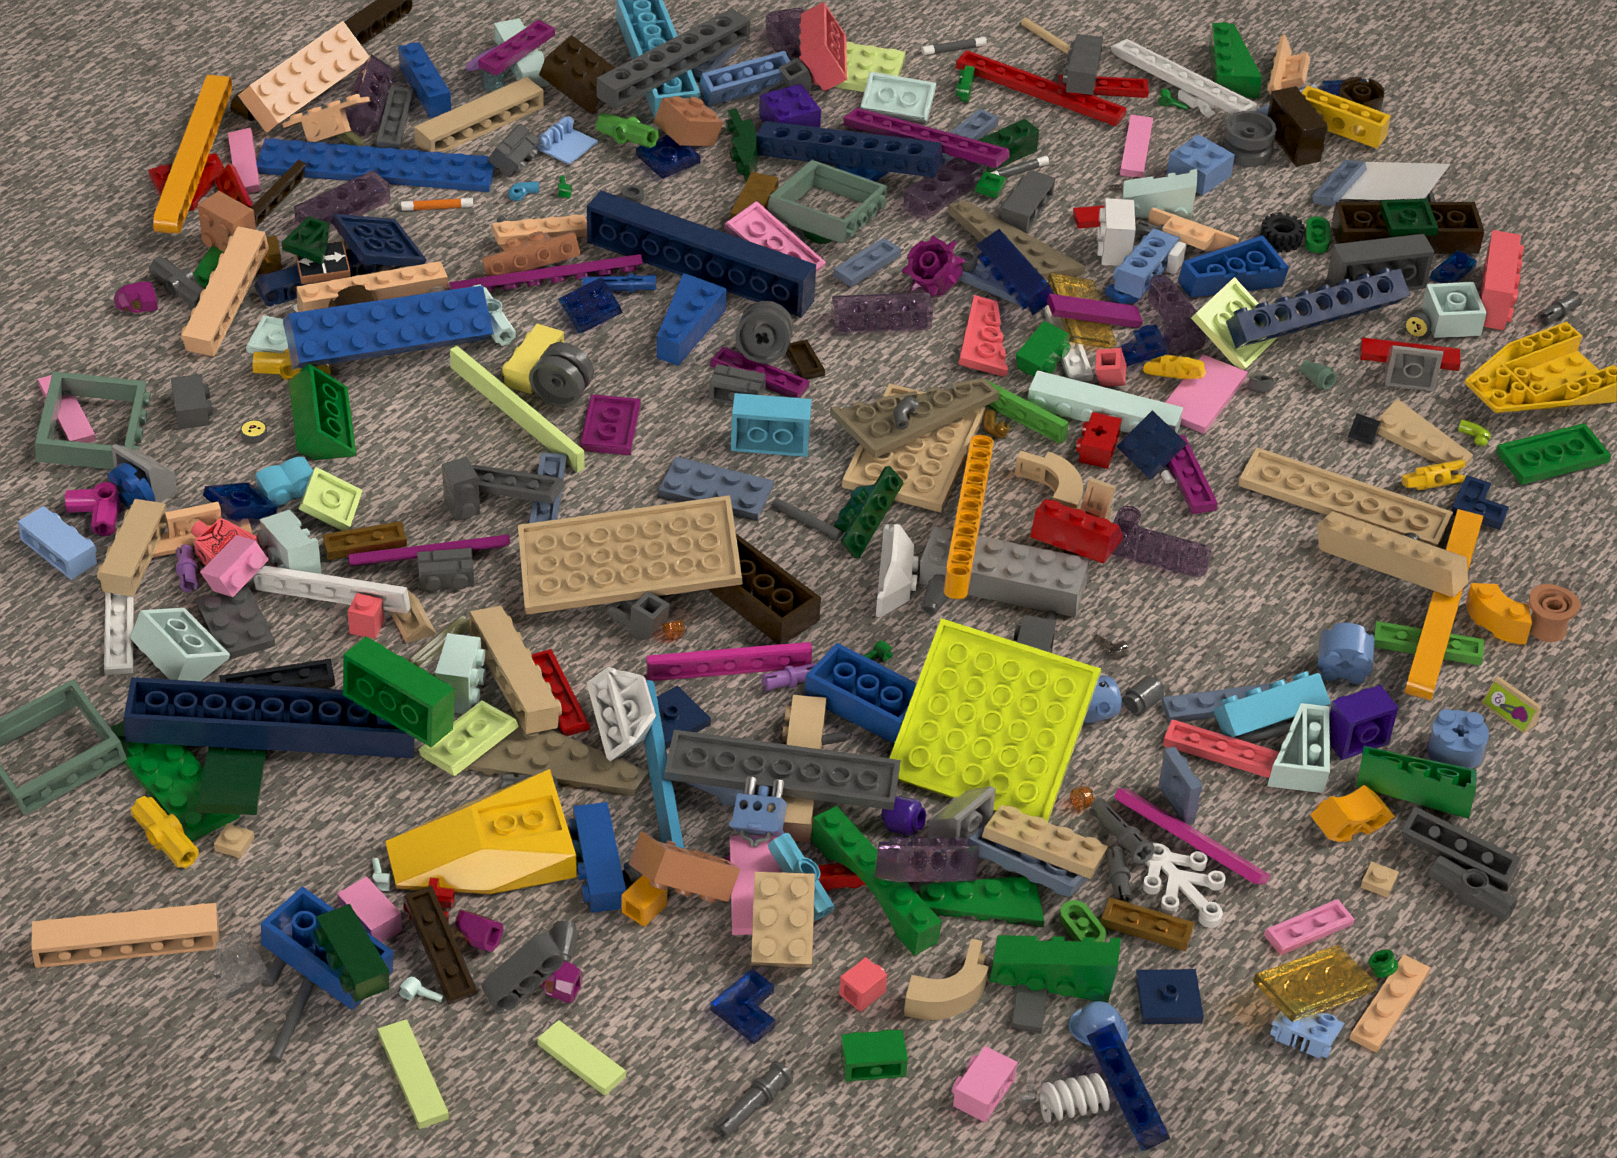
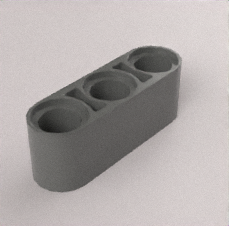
[482,933,564,1013]

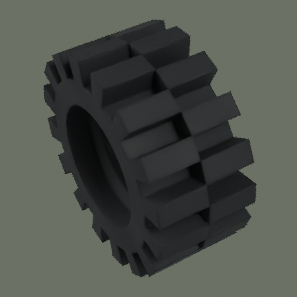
[1260,212,1305,253]

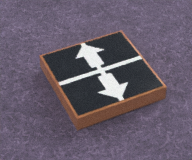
[295,241,351,284]

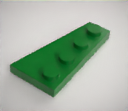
[918,876,1044,927]

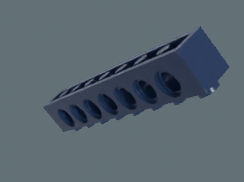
[756,121,943,178]
[1226,268,1411,349]

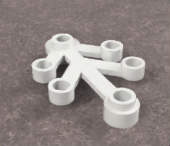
[1143,843,1226,928]

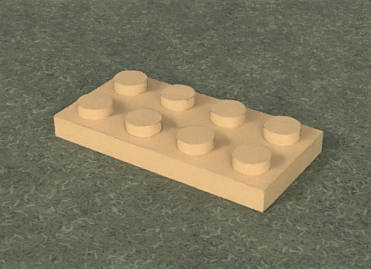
[982,805,1108,879]

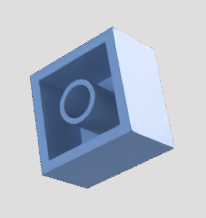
[1167,134,1235,196]

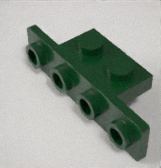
[834,466,904,558]

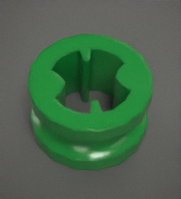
[1368,949,1399,978]

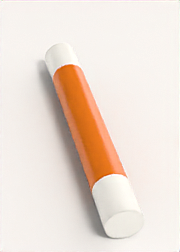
[401,198,473,211]

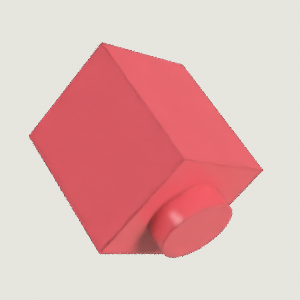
[1095,348,1126,387]
[348,593,384,639]
[839,957,888,1012]

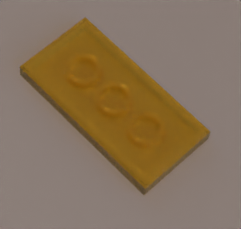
[1047,273,1117,349]
[1253,945,1378,1022]

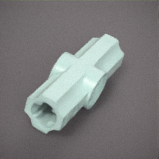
[472,284,516,346]

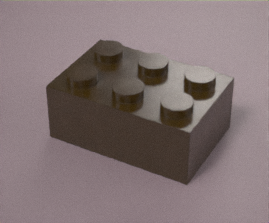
[539,35,615,115]
[1267,86,1328,167]

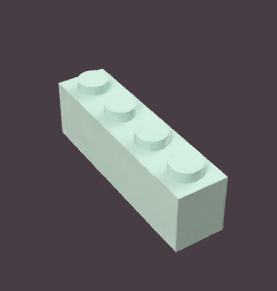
[494,18,549,87]

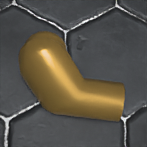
[983,410,1010,439]

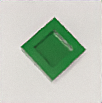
[975,171,1006,199]

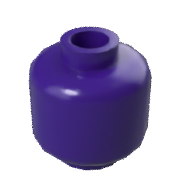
[881,796,926,836]

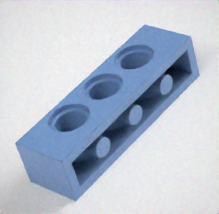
[699,51,790,106]
[1113,228,1180,299]

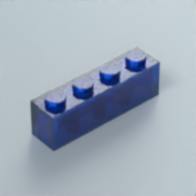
[976,229,1054,316]
[1086,1023,1171,1151]

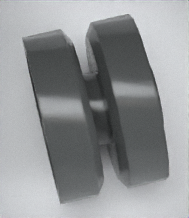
[1222,111,1276,167]
[736,301,793,364]
[529,342,594,408]

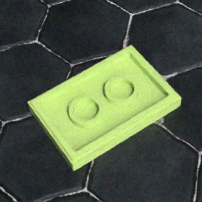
[418,701,519,776]

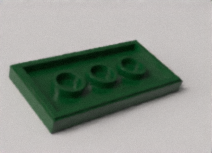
[197,747,266,815]

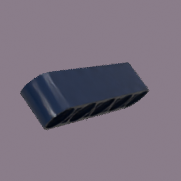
[255,249,376,307]

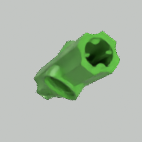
[595,113,659,148]

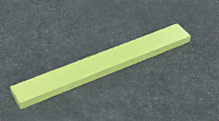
[450,346,585,473]

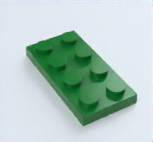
[1496,423,1611,485]

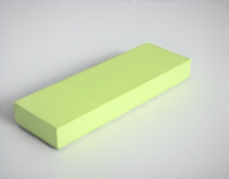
[537,1020,626,1096]

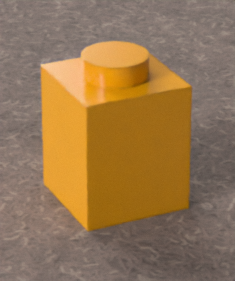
[622,875,667,927]

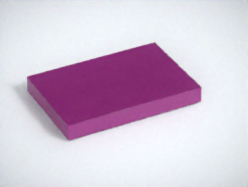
[580,394,641,455]

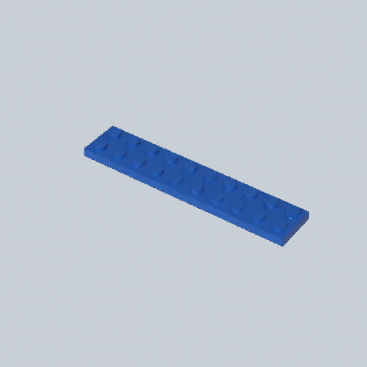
[256,138,495,192]

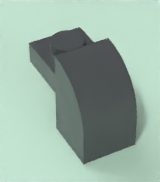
[762,57,812,94]
[608,591,670,640]

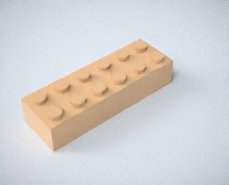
[238,21,370,132]

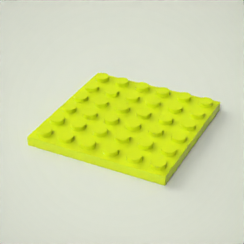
[890,618,1101,823]

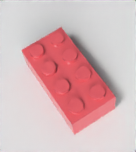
[799,2,847,91]
[1479,230,1524,330]

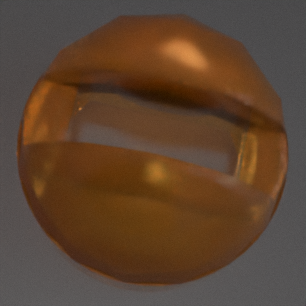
[662,619,685,640]
[1070,786,1095,810]

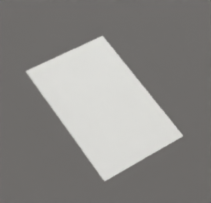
[1341,162,1450,200]

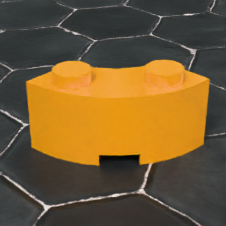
[1465,583,1532,645]
[1310,785,1395,842]

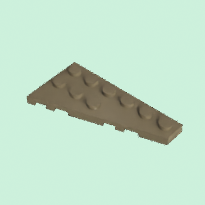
[947,201,1086,284]
[830,378,999,458]
[462,709,649,796]

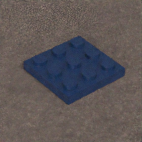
[331,214,427,267]

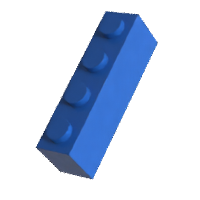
[398,42,451,118]
[568,802,626,913]

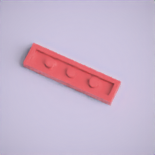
[1163,719,1279,778]

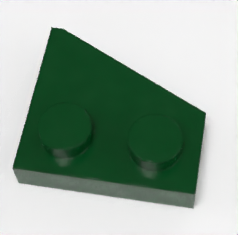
[281,216,330,264]

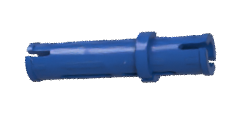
[582,273,656,293]

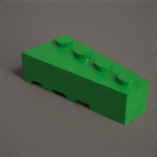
[1209,22,1262,98]
[1356,746,1477,819]
[989,935,1121,1003]

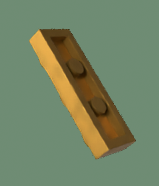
[322,521,407,560]
[1101,897,1195,951]

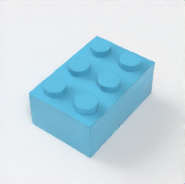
[731,393,812,457]

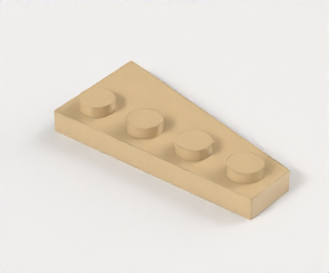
[1377,399,1473,474]

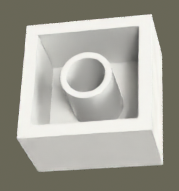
[1096,198,1135,266]

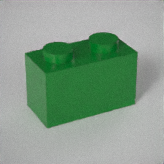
[1016,321,1071,377]
[840,1029,908,1082]

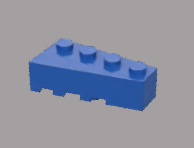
[1177,235,1289,298]
[657,273,727,366]

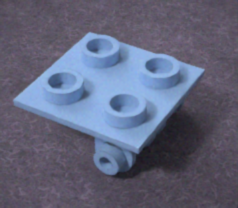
[536,116,598,165]
[1270,1000,1345,1059]

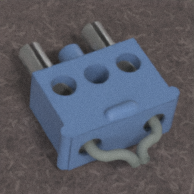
[729,777,787,847]

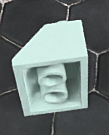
[130,608,230,681]

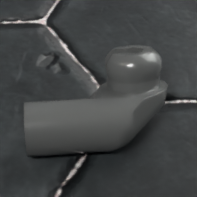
[893,396,919,430]

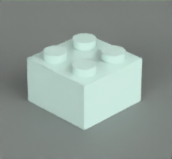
[1421,282,1487,338]
[435,633,486,714]

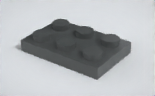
[196,586,275,660]

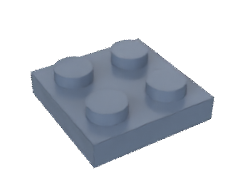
[1158,746,1202,825]

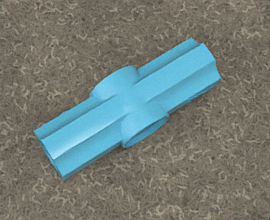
[768,833,835,921]

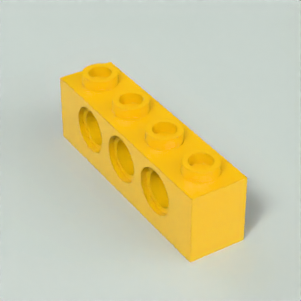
[1302,85,1391,149]

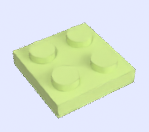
[299,467,363,531]

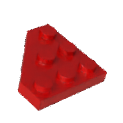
[148,153,224,212]

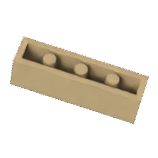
[97,499,167,597]

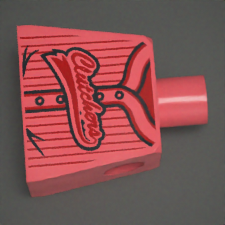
[191,519,257,566]

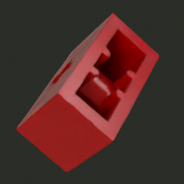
[1076,412,1122,469]

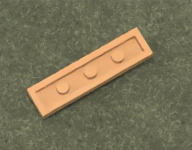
[491,215,587,245]
[1350,955,1431,1053]

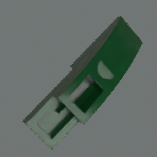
[725,108,758,182]

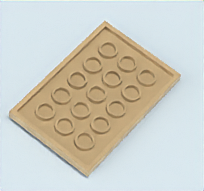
[842,383,986,512]

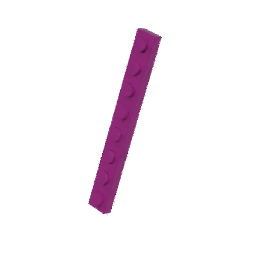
[843,107,1009,168]
[448,254,643,293]

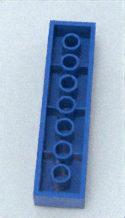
[283,285,493,370]

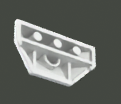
[876,524,919,617]
[586,667,656,761]

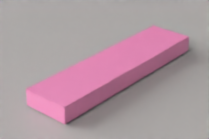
[1120,115,1153,178]
[228,128,261,194]
[38,375,96,443]

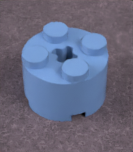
[1317,623,1375,685]
[1427,709,1489,769]

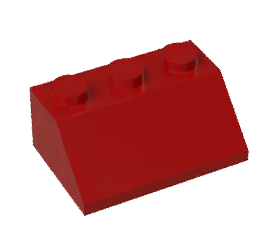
[1030,499,1123,564]

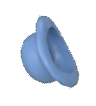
[1068,1001,1129,1051]

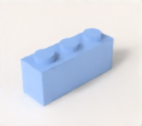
[17,506,97,580]

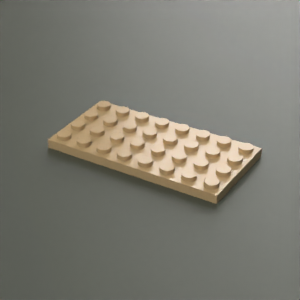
[518,495,743,615]

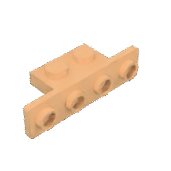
[1268,35,1310,95]
[282,94,370,142]
[1148,207,1239,252]
[152,502,253,558]

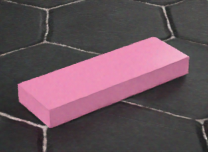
[1264,899,1355,956]

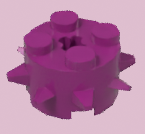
[902,235,965,297]

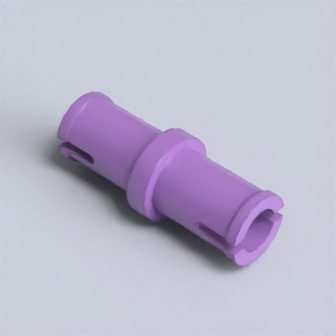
[176,544,198,592]
[762,662,816,691]

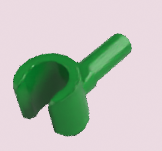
[1158,89,1189,111]
[558,175,572,198]
[863,641,893,661]

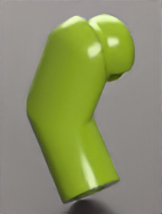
[1458,419,1491,447]

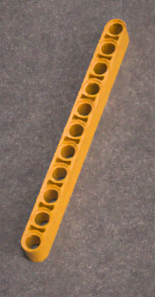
[153,75,232,234]
[944,435,994,599]
[1404,509,1483,701]

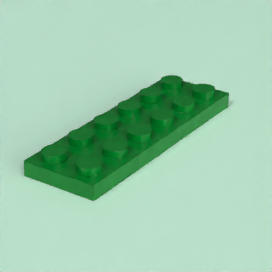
[110,721,240,842]

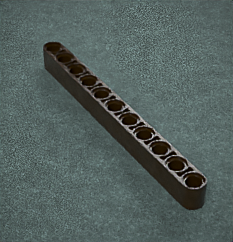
[230,0,413,121]

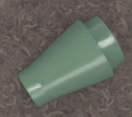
[1300,360,1337,390]

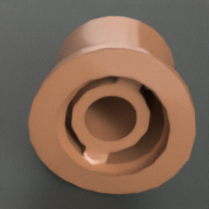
[1529,584,1581,642]

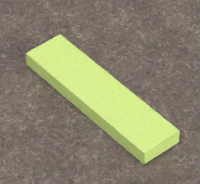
[378,1019,449,1129]

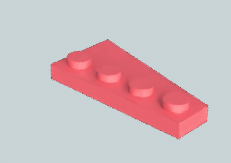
[958,295,1008,377]

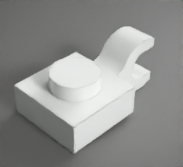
[1178,89,1215,118]

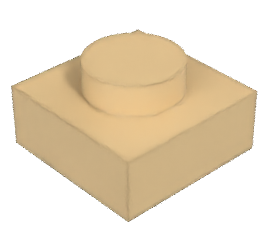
[214,823,254,859]
[1361,861,1399,898]

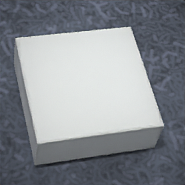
[1166,241,1186,274]

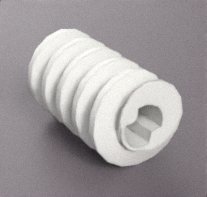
[1040,1073,1110,1123]

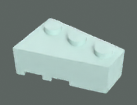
[1122,169,1197,220]
[258,510,321,574]
[1267,703,1330,793]

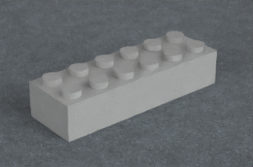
[919,526,1089,617]

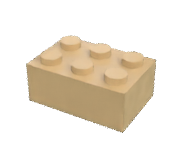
[751,872,815,968]

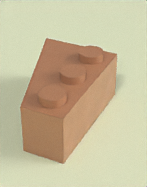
[629,831,740,903]

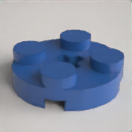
[107,462,155,507]

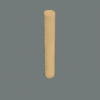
[1021,18,1070,55]

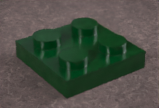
[1379,198,1438,237]

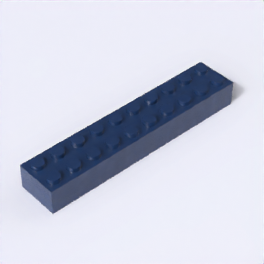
[587,190,816,318]
[124,677,415,758]

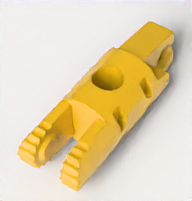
[1143,354,1206,379]
[1401,459,1466,490]

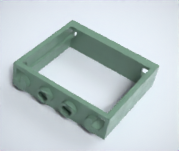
[767,160,888,244]
[35,371,151,470]
[0,679,127,815]

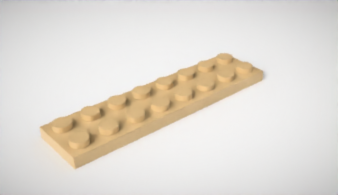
[1238,447,1453,547]

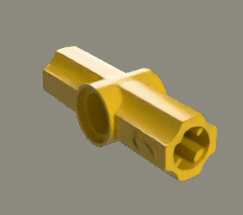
[252,348,331,380]
[130,796,199,869]

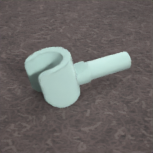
[372,858,390,891]
[399,977,444,1002]

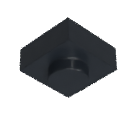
[1348,413,1382,446]

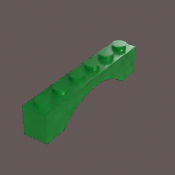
[810,806,942,956]

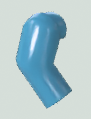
[508,181,539,201]

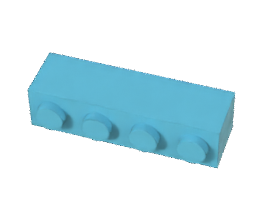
[1213,671,1331,738]

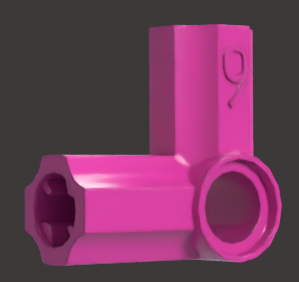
[65,482,122,536]

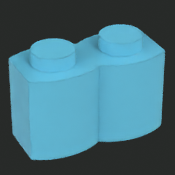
[255,457,313,507]

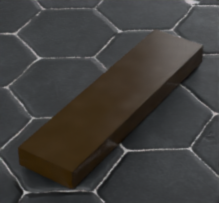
[251,159,306,228]
[403,885,478,1005]

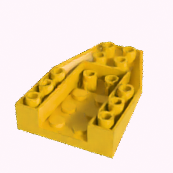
[1464,321,1617,413]
[385,769,576,894]

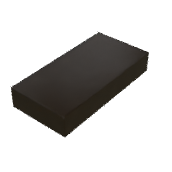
[786,339,825,380]

